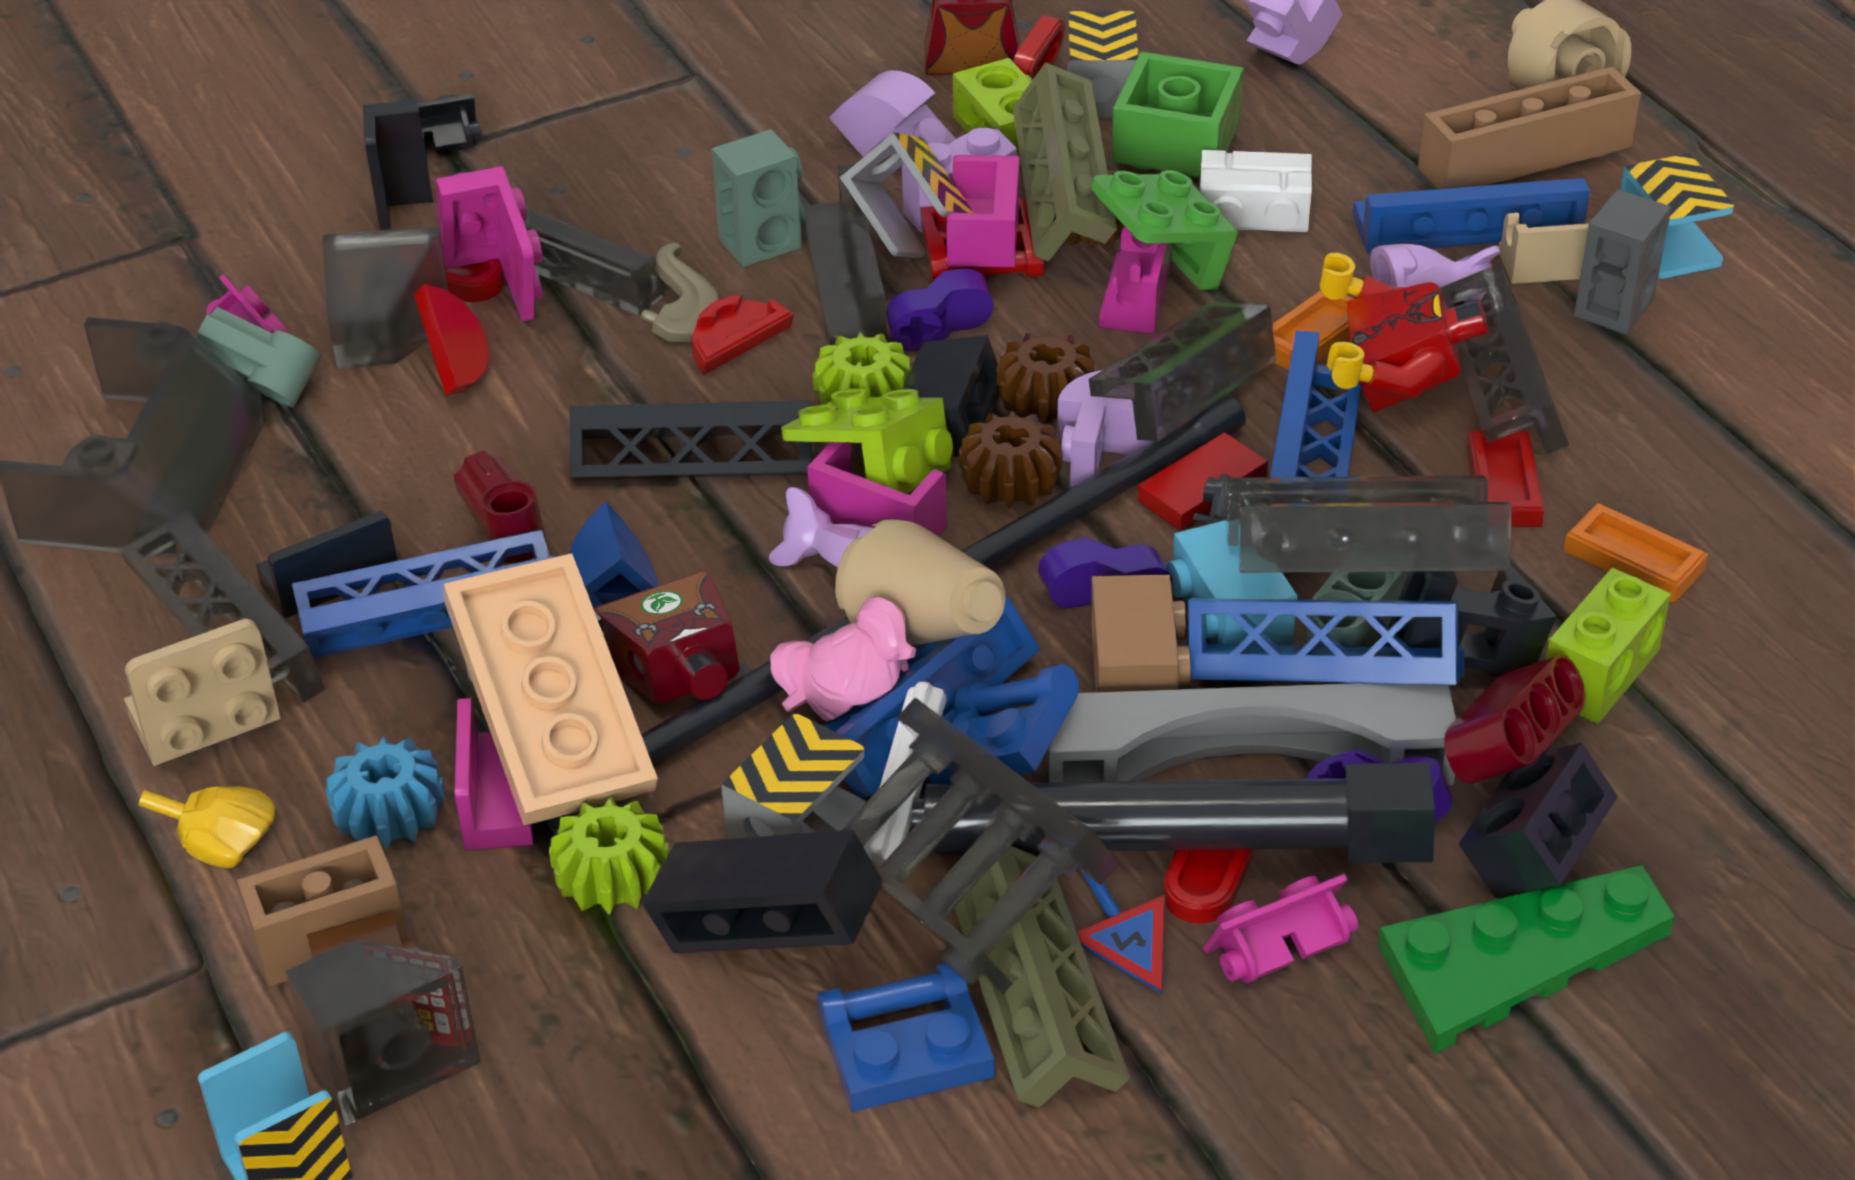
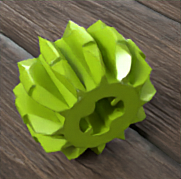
[813,332,912,405]
[549,796,669,916]

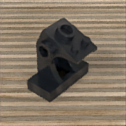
[1383,540,1557,676]

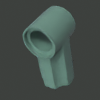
[193,307,322,407]

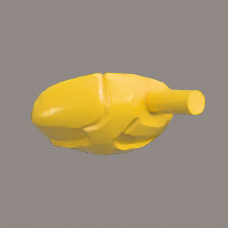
[138,786,275,868]

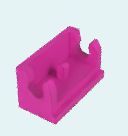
[1098,226,1172,334]

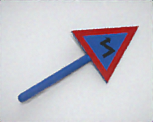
[1070,852,1165,995]

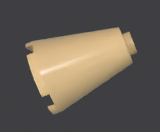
[835,519,1005,646]

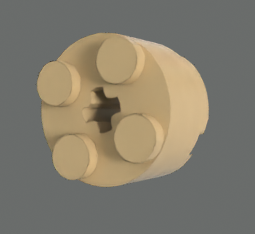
[1508,0,1631,89]

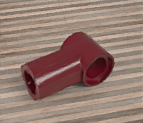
[453,450,546,563]

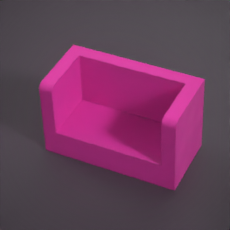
[947,155,1020,267]
[807,442,947,537]

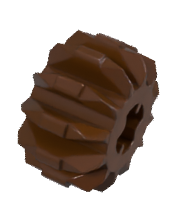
[997,330,1097,424]
[959,410,1063,509]

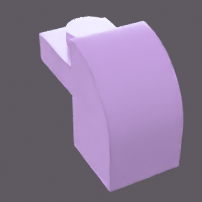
[1244,0,1343,64]
[829,71,956,157]
[1057,369,1163,487]

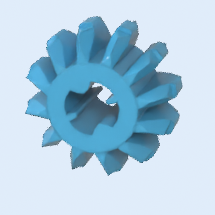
[325,735,445,850]

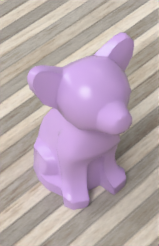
[1370,244,1500,309]
[769,487,874,567]

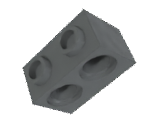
[1574,189,1671,335]

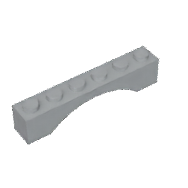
[1045,683,1456,785]

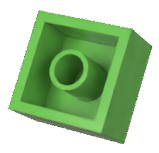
[1112,52,1244,178]

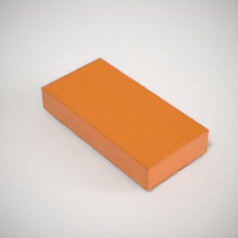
[1254,290,1354,371]
[1563,503,1708,603]

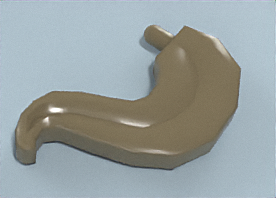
[641,242,719,343]

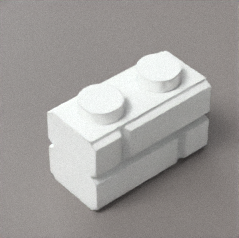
[1200,150,1312,232]

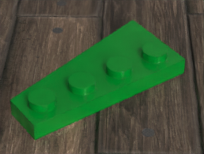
[1378,865,1675,1054]

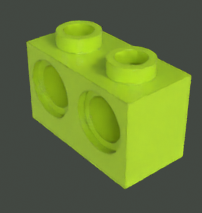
[953,58,1034,165]
[1546,568,1671,724]

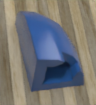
[569,501,659,607]

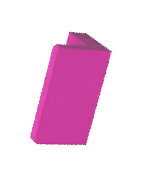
[455,698,534,850]

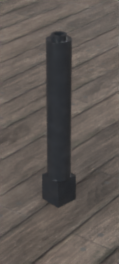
[912,763,1435,863]

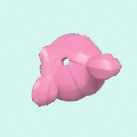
[770,597,916,721]

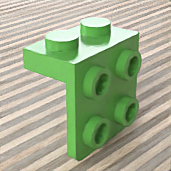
[1090,170,1238,290]

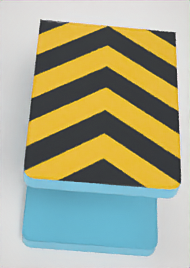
[1620,153,1734,279]
[198,1032,353,1180]

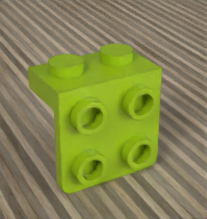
[781,389,953,494]

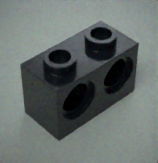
[1458,743,1618,898]

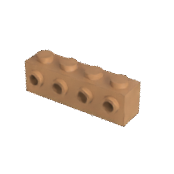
[1418,66,1641,189]

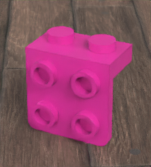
[436,166,542,322]

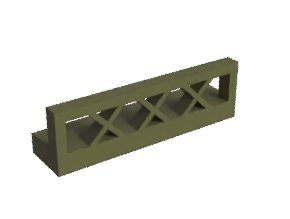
[1013,62,1117,262]
[946,837,1131,1108]

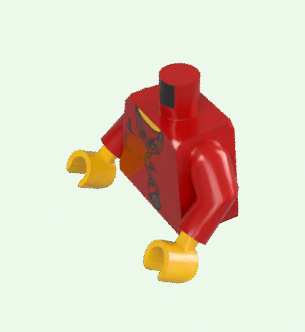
[1319,253,1489,412]

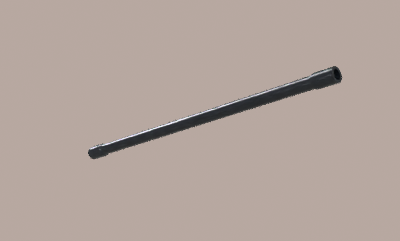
[545,396,1246,827]

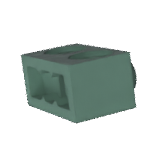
[711,129,805,267]

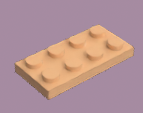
[443,553,658,826]

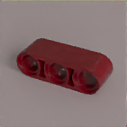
[1444,654,1586,784]

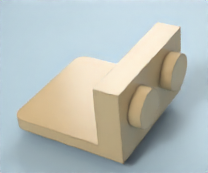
[124,619,281,766]

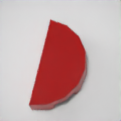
[413,284,489,396]
[691,295,794,375]

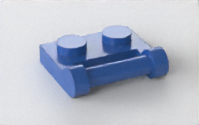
[925,664,1079,784]
[817,959,995,1112]

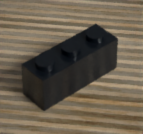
[642,829,883,953]

